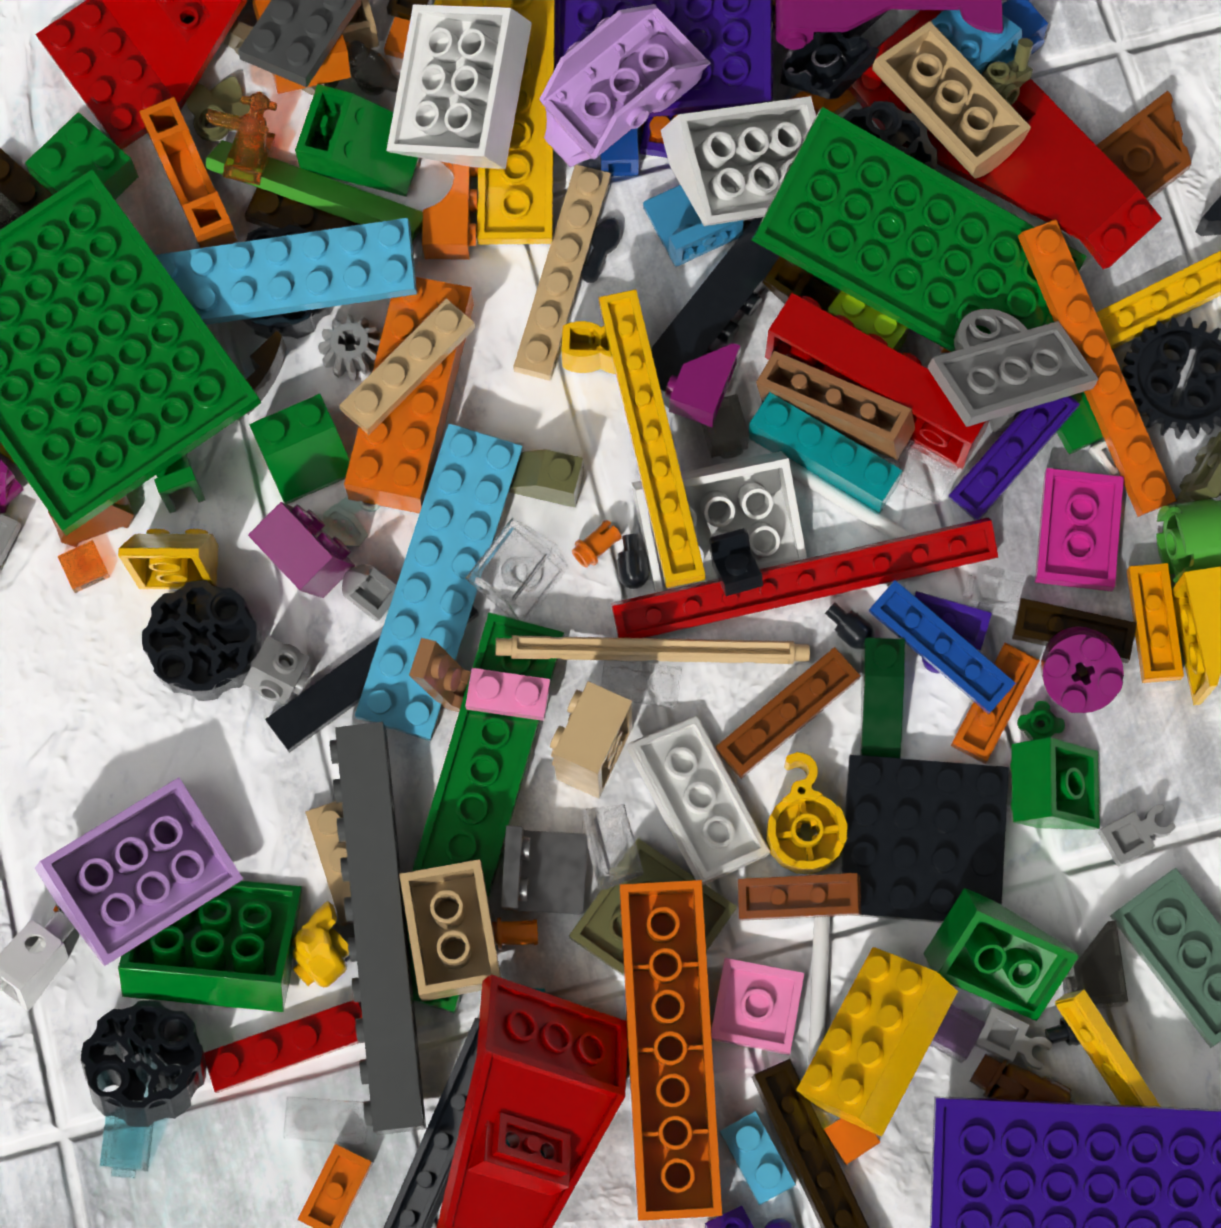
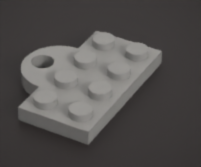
[927,309,1099,427]

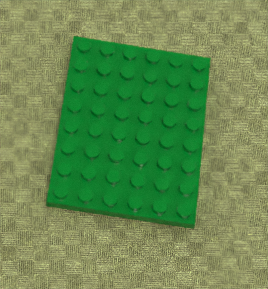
[0,169,261,536]

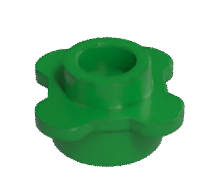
[1017,701,1065,740]

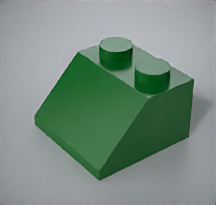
[249,394,350,504]
[1010,737,1100,830]

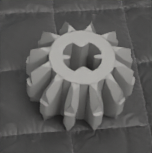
[318,314,380,381]

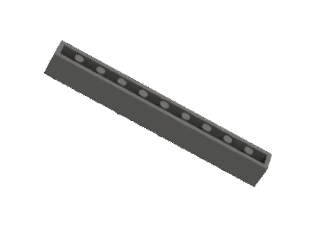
[329,722,427,1135]

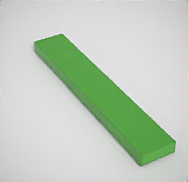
[205,140,423,242]

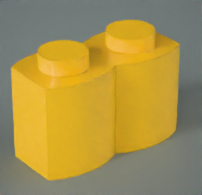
[562,321,615,374]

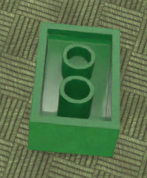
[923,888,1079,1021]

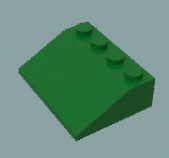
[118,881,302,1012]

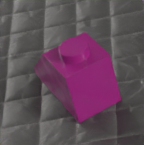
[665,343,740,427]

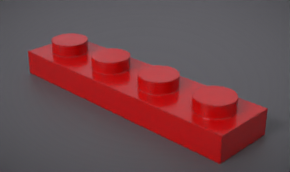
[204,1000,362,1093]

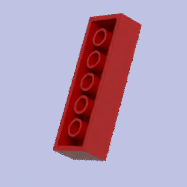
[765,293,990,469]

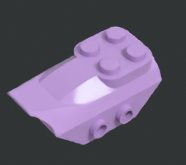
[539,4,711,167]

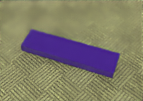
[948,396,1080,520]

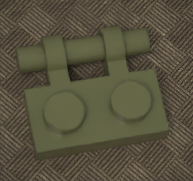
[1176,431,1221,503]

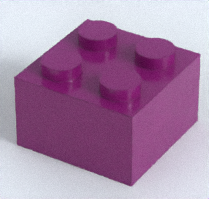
[248,502,355,598]

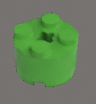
[1156,499,1221,583]

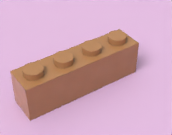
[756,351,915,461]

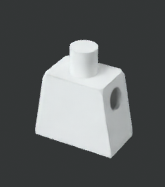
[0,912,75,1012]

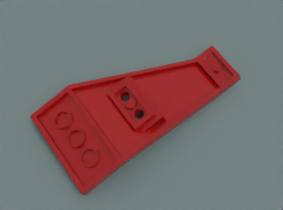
[35,0,248,150]
[848,10,1162,269]
[437,974,628,1228]

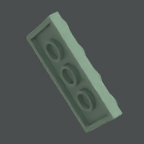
[1110,868,1221,1048]

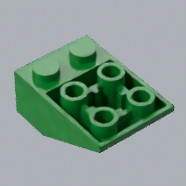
[295,84,419,197]

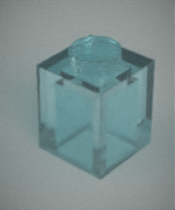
[100,1116,154,1179]

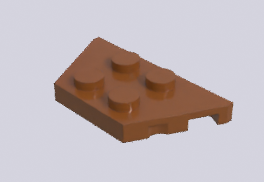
[1096,91,1192,201]

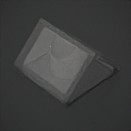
[465,518,570,622]

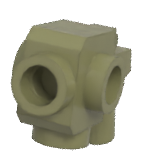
[981,38,1033,105]

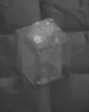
[963,564,1025,621]

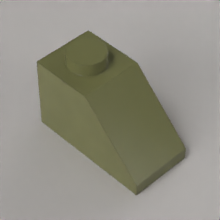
[509,449,585,508]

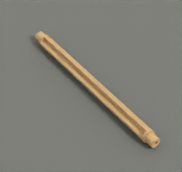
[495,635,810,664]

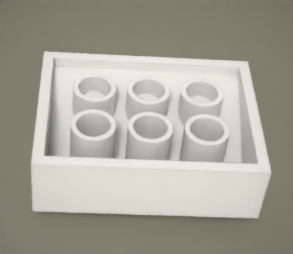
[386,5,532,169]
[660,96,816,226]
[631,451,807,593]

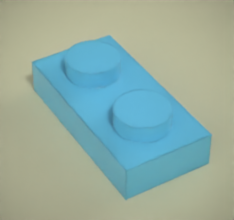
[719,1111,796,1206]

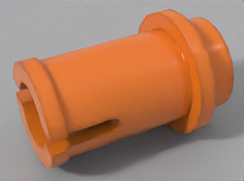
[571,520,622,568]
[492,918,538,950]

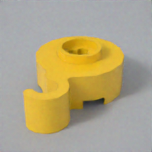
[766,752,847,875]

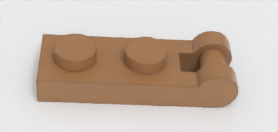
[409,638,471,712]

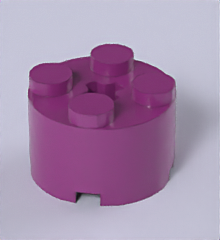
[1040,626,1124,713]

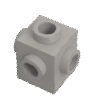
[243,636,310,705]

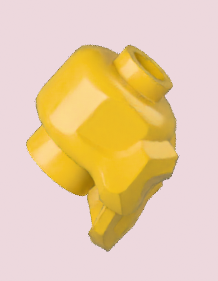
[292,901,349,988]

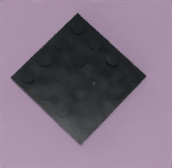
[841,755,1009,923]

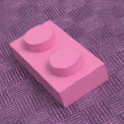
[465,668,550,721]

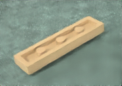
[339,298,475,435]

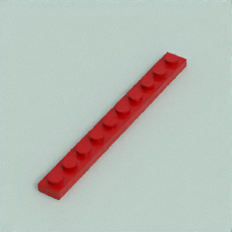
[611,518,998,638]

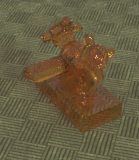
[206,91,278,185]

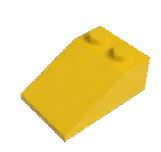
[118,528,219,589]
[1172,566,1221,706]

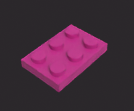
[1035,468,1124,592]

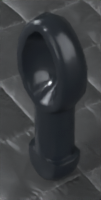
[581,218,621,283]

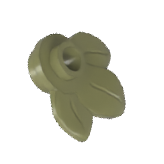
[186,76,260,142]

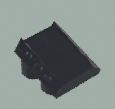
[780,32,879,100]

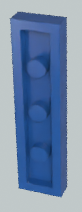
[868,580,1016,714]

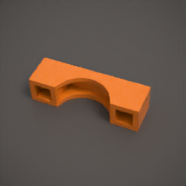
[139,97,238,248]
[422,161,478,260]

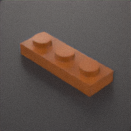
[738,873,861,921]

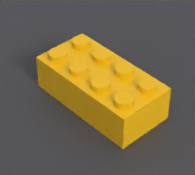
[796,947,958,1137]

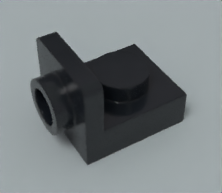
[709,528,763,596]

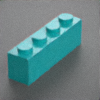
[748,392,903,513]

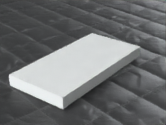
[626,714,771,885]

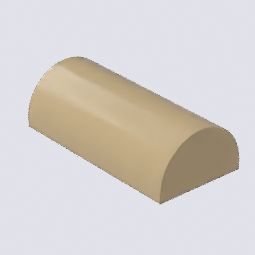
[872,21,1031,178]

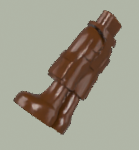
[969,1053,1111,1104]

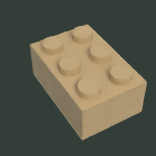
[550,681,632,799]
[399,859,501,1002]

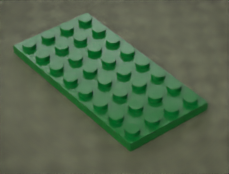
[751,107,1087,352]

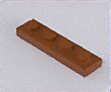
[716,647,861,779]

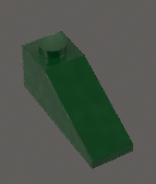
[860,638,905,758]

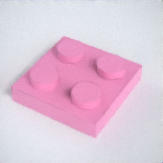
[711,958,804,1055]

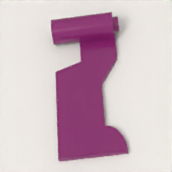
[776,0,1003,50]

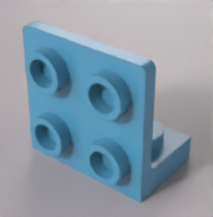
[931,10,1022,74]
[643,185,744,267]

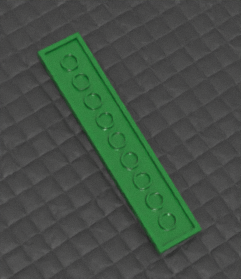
[404,612,564,1013]

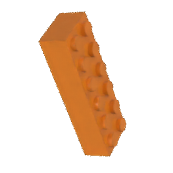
[344,276,474,514]

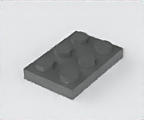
[238,0,361,87]

